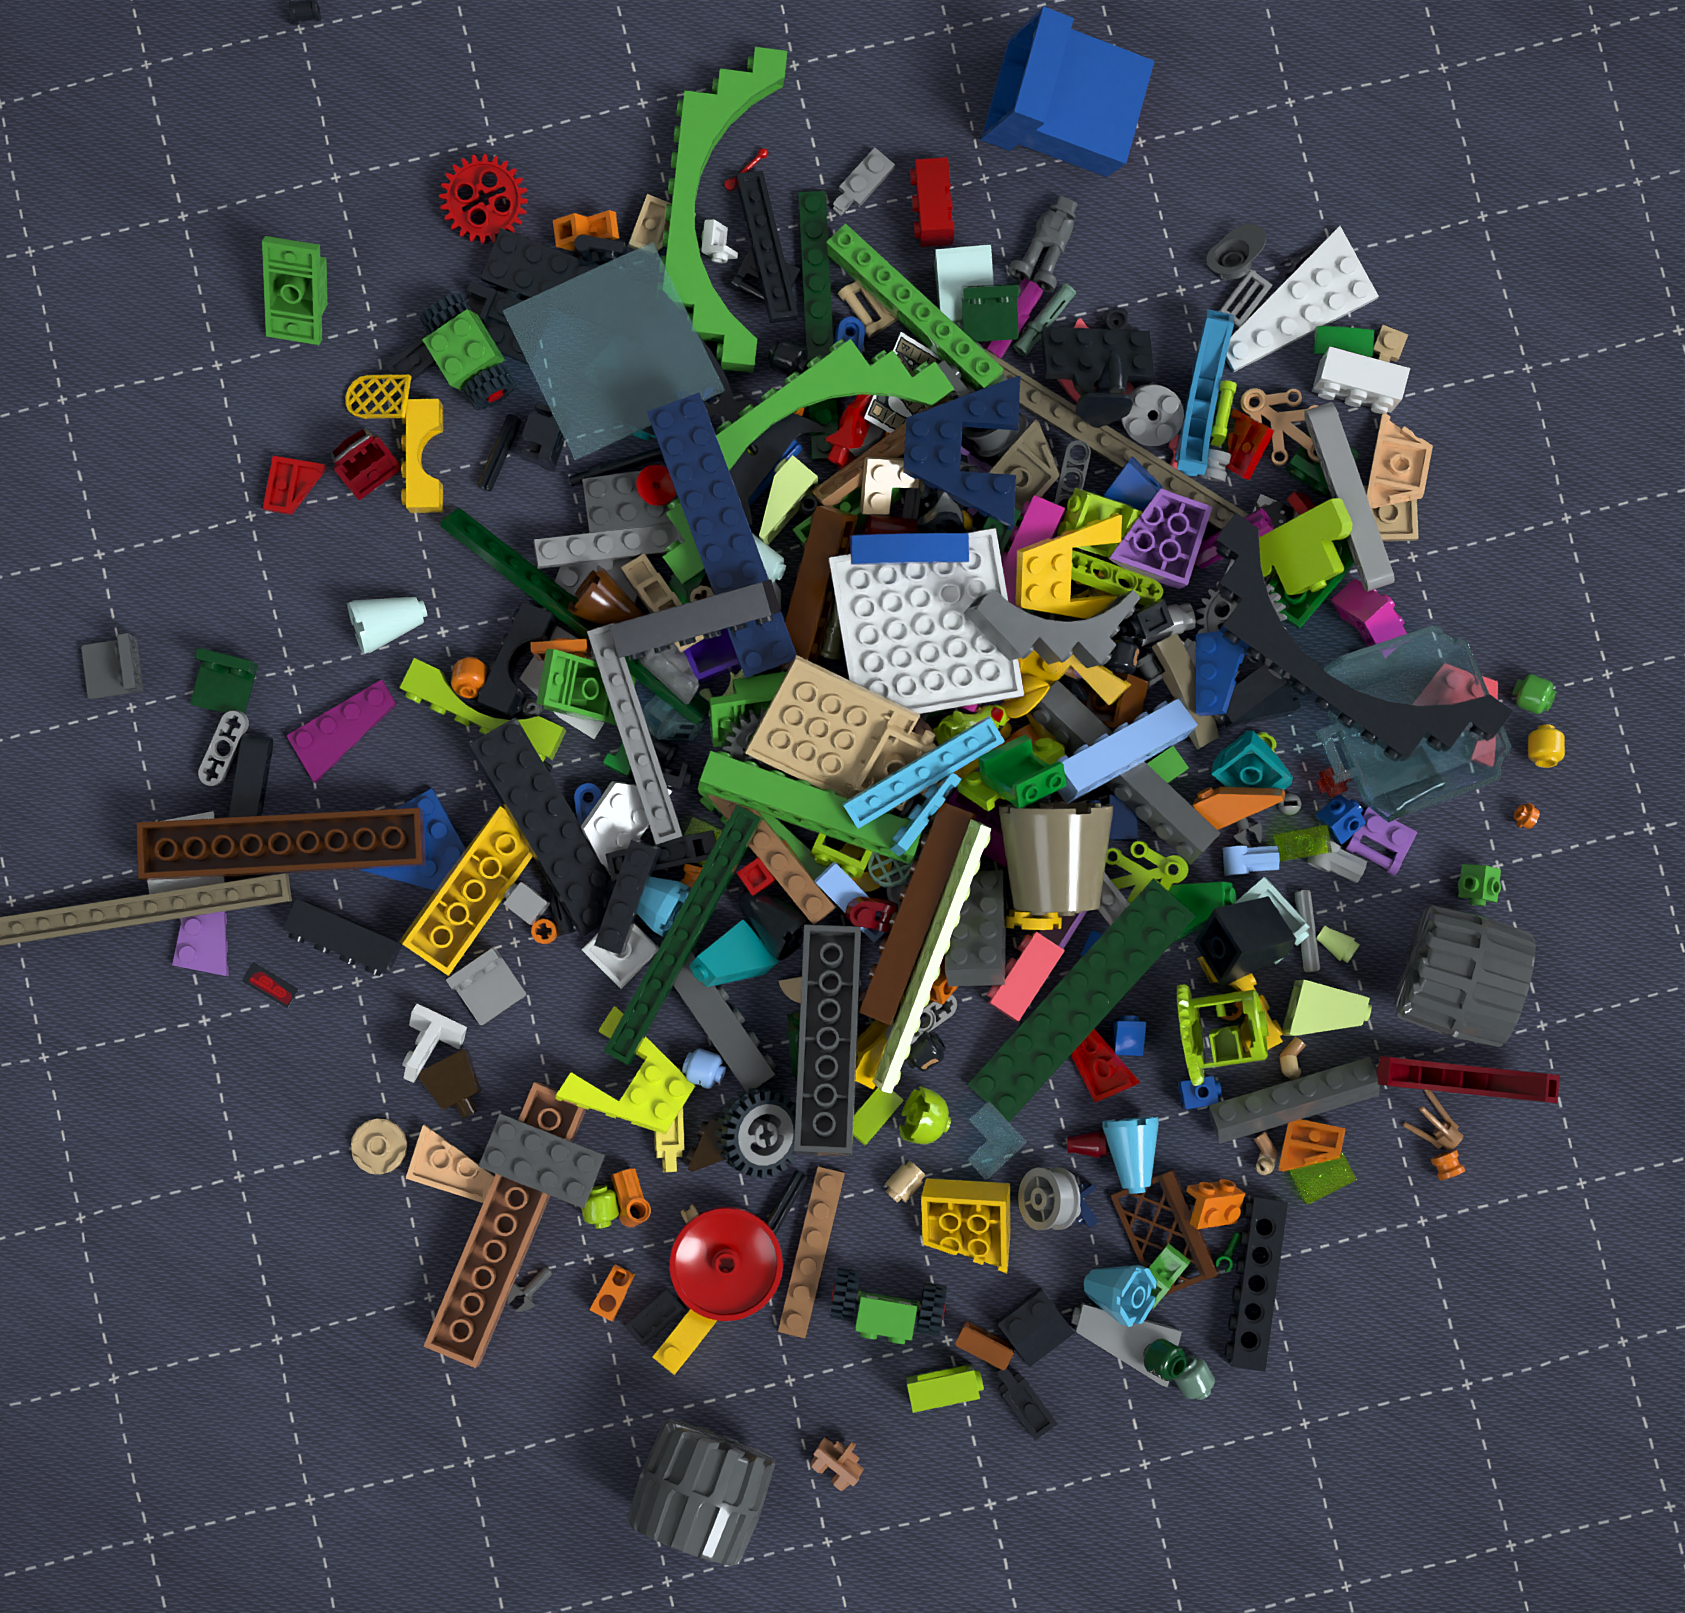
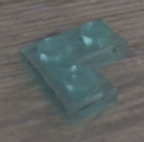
[967,1101,1027,1180]

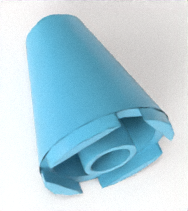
[1102,1117,1159,1194]

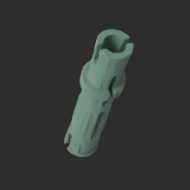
[1013,283,1076,357]

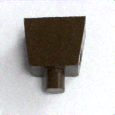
[418,1049,481,1120]

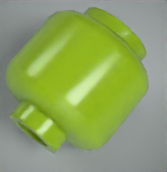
[581,1185,619,1229]

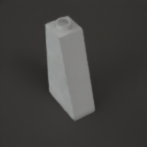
[1071,1302,1182,1387]

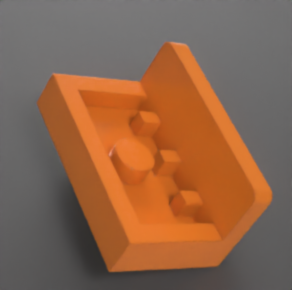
[1186,1179,1245,1229]

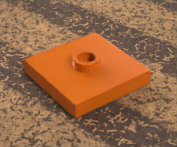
[531,638,592,661]

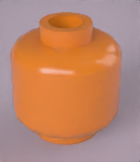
[451,657,488,698]

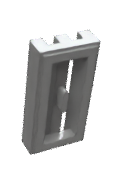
[1219,269,1272,329]

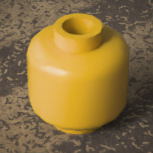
[1528,725,1565,768]

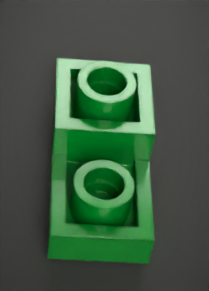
[1314,326,1374,358]

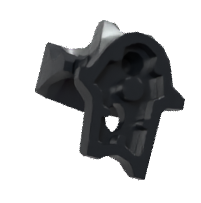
[916,454,978,534]

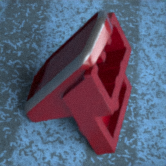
[331,429,401,501]

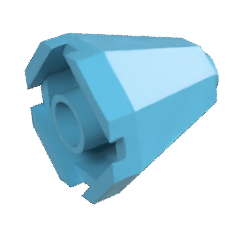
[637,877,691,937]
[1084,1265,1157,1327]

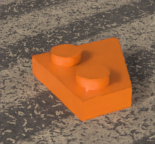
[1279,1119,1345,1172]

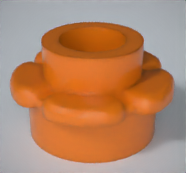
[1514,803,1539,829]

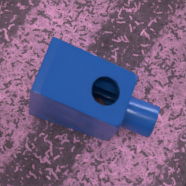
[1103,456,1163,512]

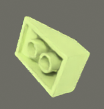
[759,455,818,545]

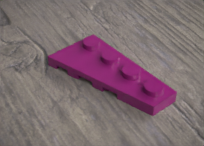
[286,679,397,784]

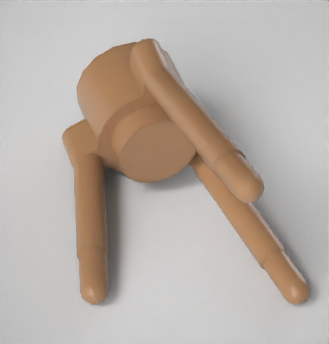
[1403,1090,1464,1152]

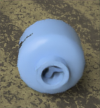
[682,1048,726,1089]

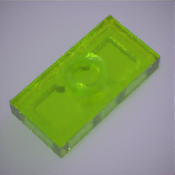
[1274,825,1332,862]

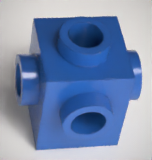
[1315,794,1366,845]

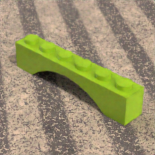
[400,658,566,762]

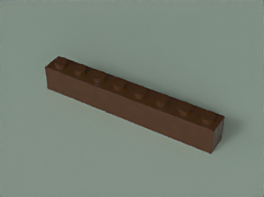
[858,802,977,1025]

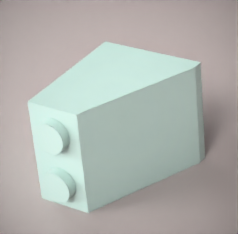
[934,245,994,330]

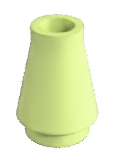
[1316,926,1360,963]

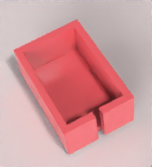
[987,932,1065,1021]

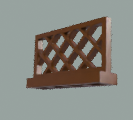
[1111,1168,1219,1296]

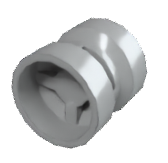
[1198,449,1231,482]

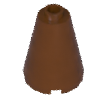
[567,565,644,627]

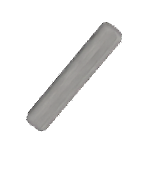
[1294,890,1320,972]

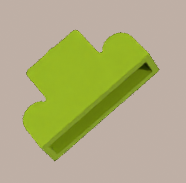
[1259,498,1353,595]

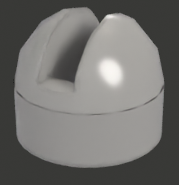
[1278,793,1301,816]

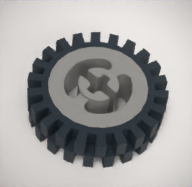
[716,1087,796,1178]

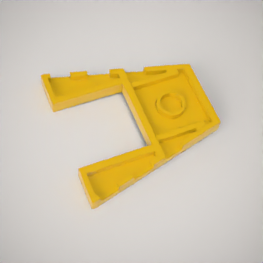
[1016,513,1122,619]
[1018,650,1131,751]

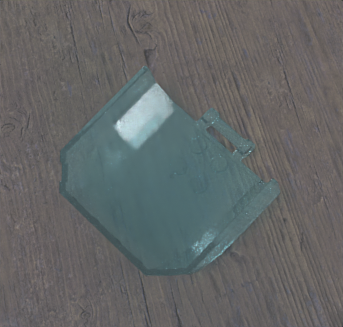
[1314,625,1511,823]

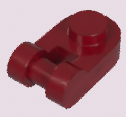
[846,897,898,932]

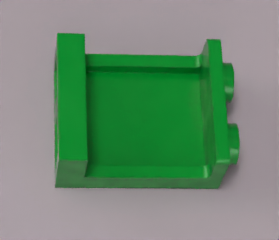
[978,735,1067,809]

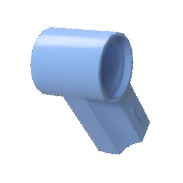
[1222,846,1280,876]

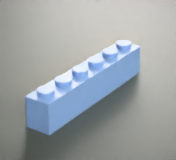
[1056,699,1198,804]

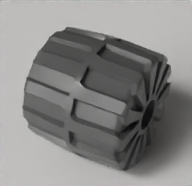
[1395,905,1536,1047]
[627,1419,775,1566]

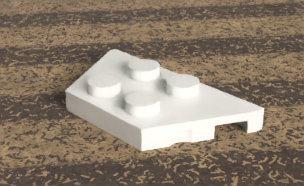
[581,781,672,874]

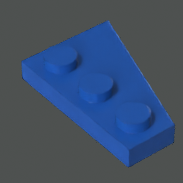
[1196,631,1245,716]

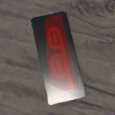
[243,963,298,1008]

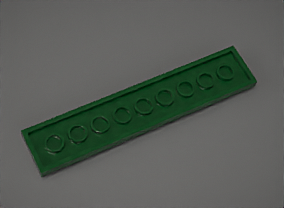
[968,878,1196,1123]

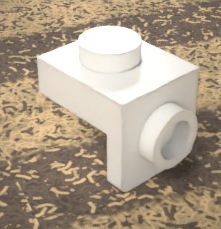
[701,219,738,263]

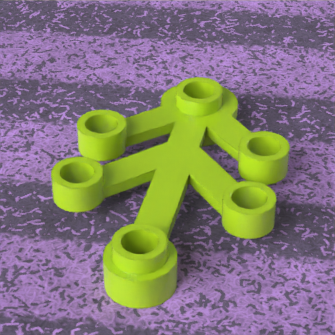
[1106,841,1188,904]

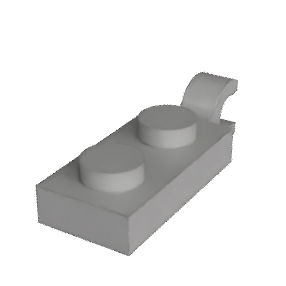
[833,148,895,216]

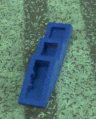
[850,533,969,565]

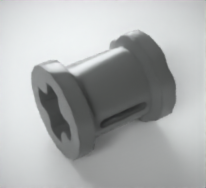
[1137,652,1163,688]

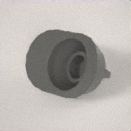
[1206,224,1266,281]

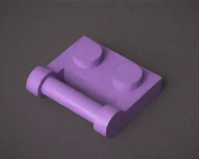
[1345,806,1418,876]

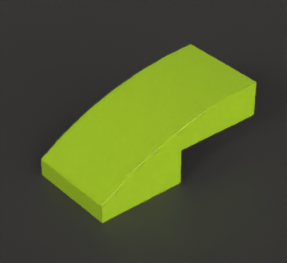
[853,1088,904,1146]

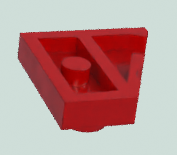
[263,456,327,515]

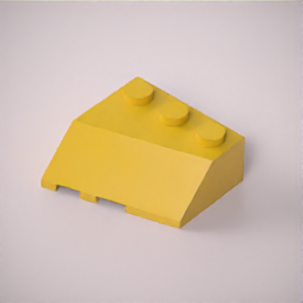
[921,1178,1011,1273]

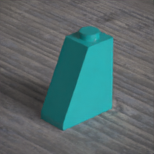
[688,920,779,987]

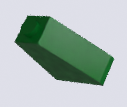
[1169,882,1236,942]

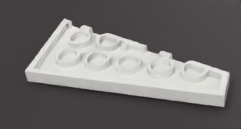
[1226,226,1379,373]

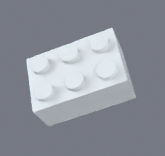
[1312,347,1410,414]

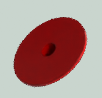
[636,465,676,506]

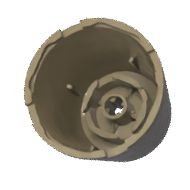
[999,803,1113,916]

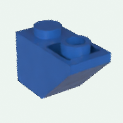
[1112,1016,1146,1056]

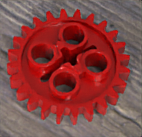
[439,154,528,245]

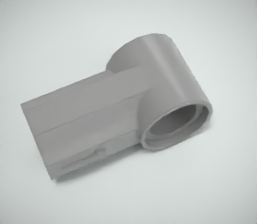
[1307,837,1367,883]

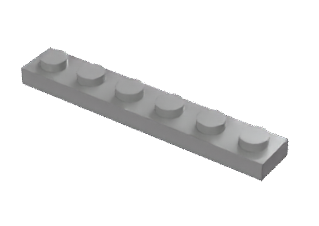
[534,524,685,569]

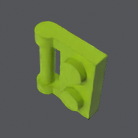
[1210,380,1237,447]

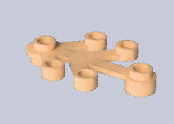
[1241,388,1320,466]

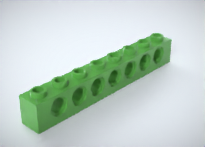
[826,223,1003,391]

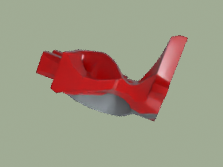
[826,395,885,470]

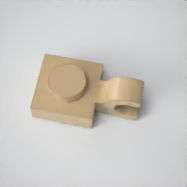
[1373,325,1408,362]

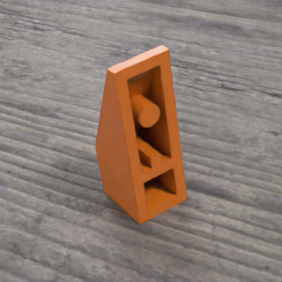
[1193,787,1286,830]

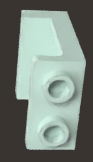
[1235,877,1310,964]

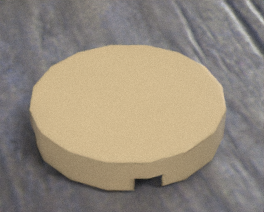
[351,1118,408,1174]

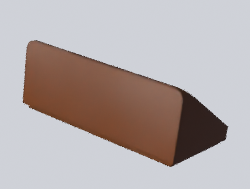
[955,1321,1014,1370]

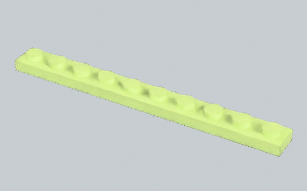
[872,819,991,1093]

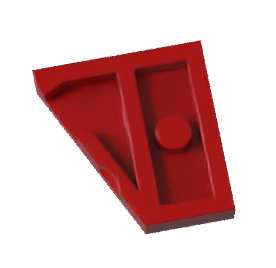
[1225,409,1275,480]

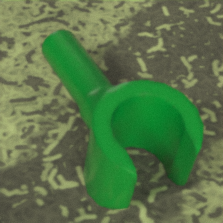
[1215,1233,1240,1272]

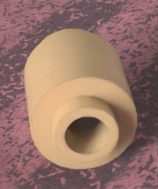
[885,1160,926,1203]

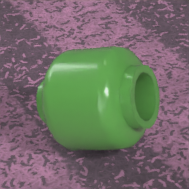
[1512,674,1557,714]

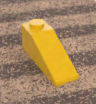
[653,1309,717,1375]

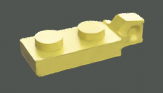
[654,1107,684,1172]

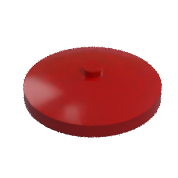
[670,1207,783,1321]

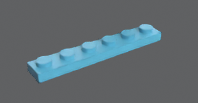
[843,716,1005,829]

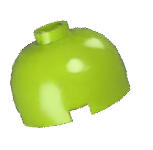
[899,1087,951,1145]

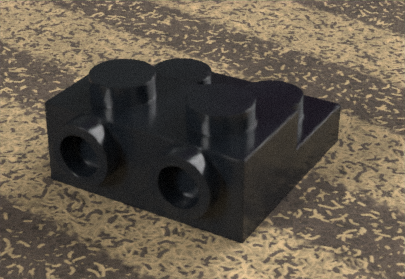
[485,289,550,365]

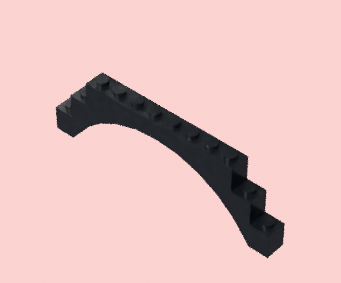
[1213,513,1513,762]

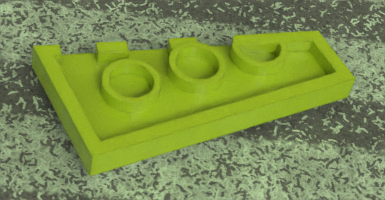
[957,737,1065,811]

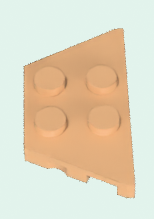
[1366,413,1433,509]

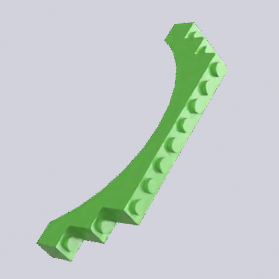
[656,47,787,373]
[663,339,954,584]

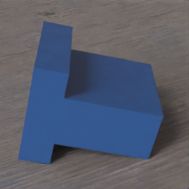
[980,6,1154,177]

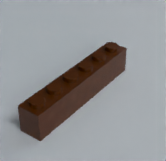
[777,506,858,671]

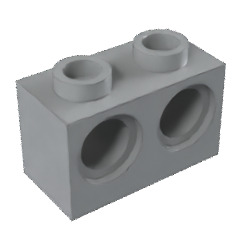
[504,882,551,925]

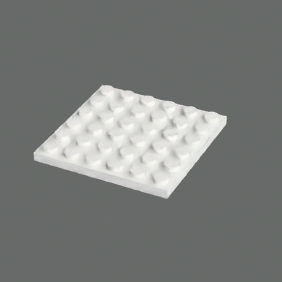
[829,528,1024,714]

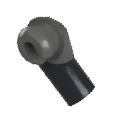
[506,698,542,720]

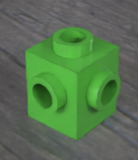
[1458,864,1501,906]

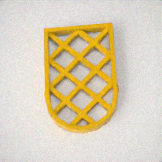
[345,374,412,419]

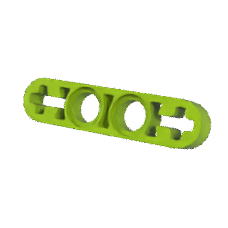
[1071,551,1163,606]

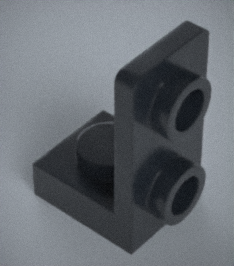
[1118,599,1174,639]

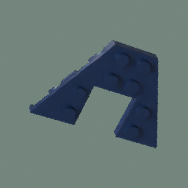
[903,376,1021,531]

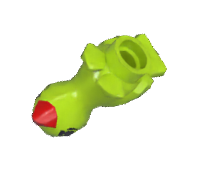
[933,704,1007,745]

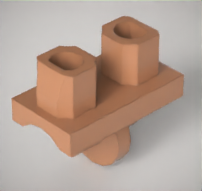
[810,1437,864,1491]

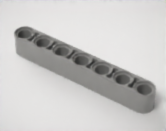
[1304,402,1395,592]

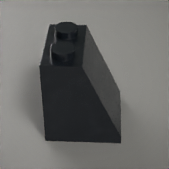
[1194,896,1297,986]

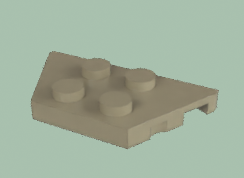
[988,419,1060,511]

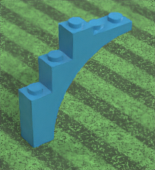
[1175,309,1234,476]

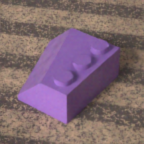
[1109,489,1212,589]

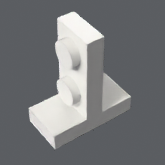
[402,1004,467,1083]

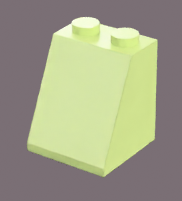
[1282,980,1372,1036]

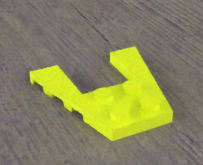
[555,1006,695,1134]

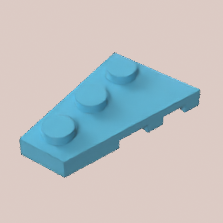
[890,772,961,856]

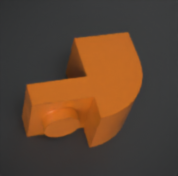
[553,210,619,251]

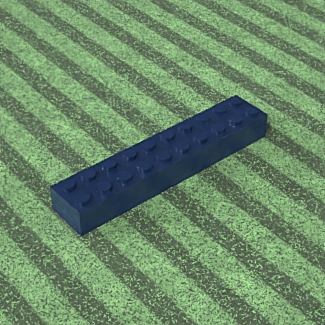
[647,392,797,678]

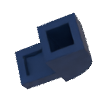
[1086,795,1137,841]

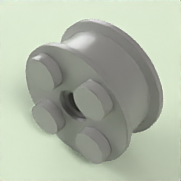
[1121,384,1184,446]
[1018,1167,1081,1231]

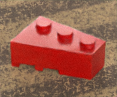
[910,157,955,247]

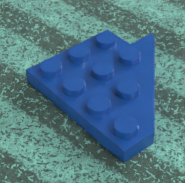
[358,789,466,891]

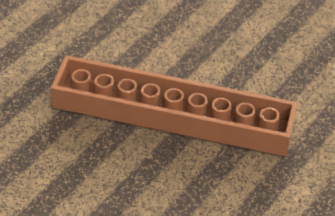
[423,1082,587,1368]

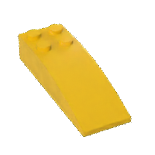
[399,806,533,976]

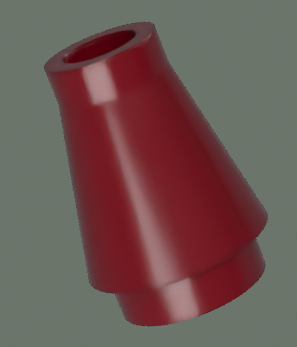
[1067,1130,1108,1158]

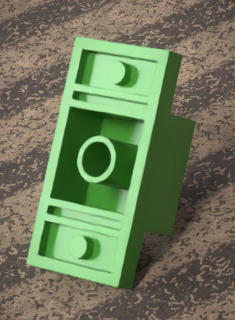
[262,236,328,345]
[536,649,636,726]
[709,671,787,747]

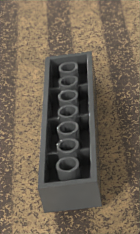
[794,925,861,1157]

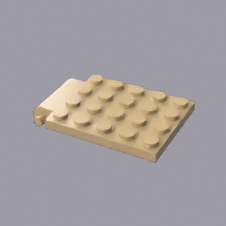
[745,655,937,813]

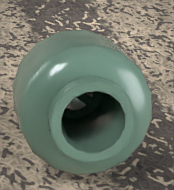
[1174,1356,1215,1400]

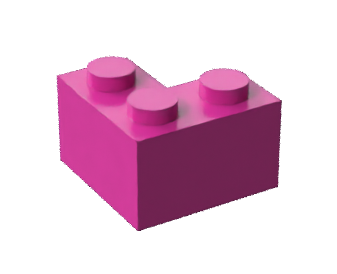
[1331,579,1408,657]

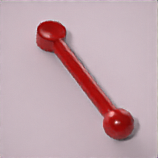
[725,148,768,191]

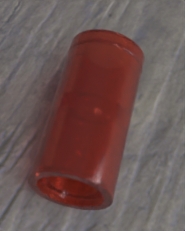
[864,514,919,535]

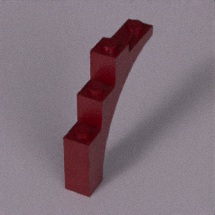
[1376,1056,1560,1103]

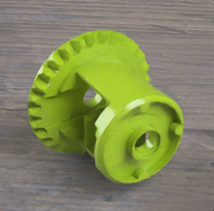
[1177,984,1269,1086]

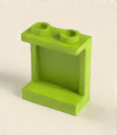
[1057,488,1142,558]

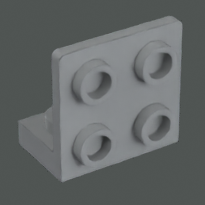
[446,948,526,1025]

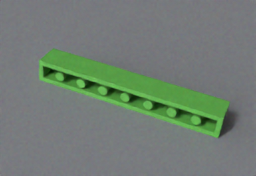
[698,751,922,864]

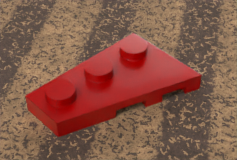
[1071,1029,1140,1103]

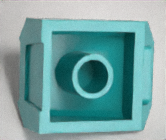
[1211,731,1293,790]

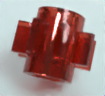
[1316,765,1352,798]

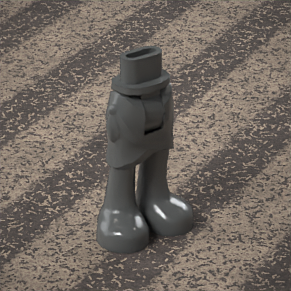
[1007,195,1078,292]

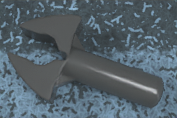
[1232,818,1262,848]
[507,1267,552,1312]

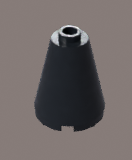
[739,888,813,961]

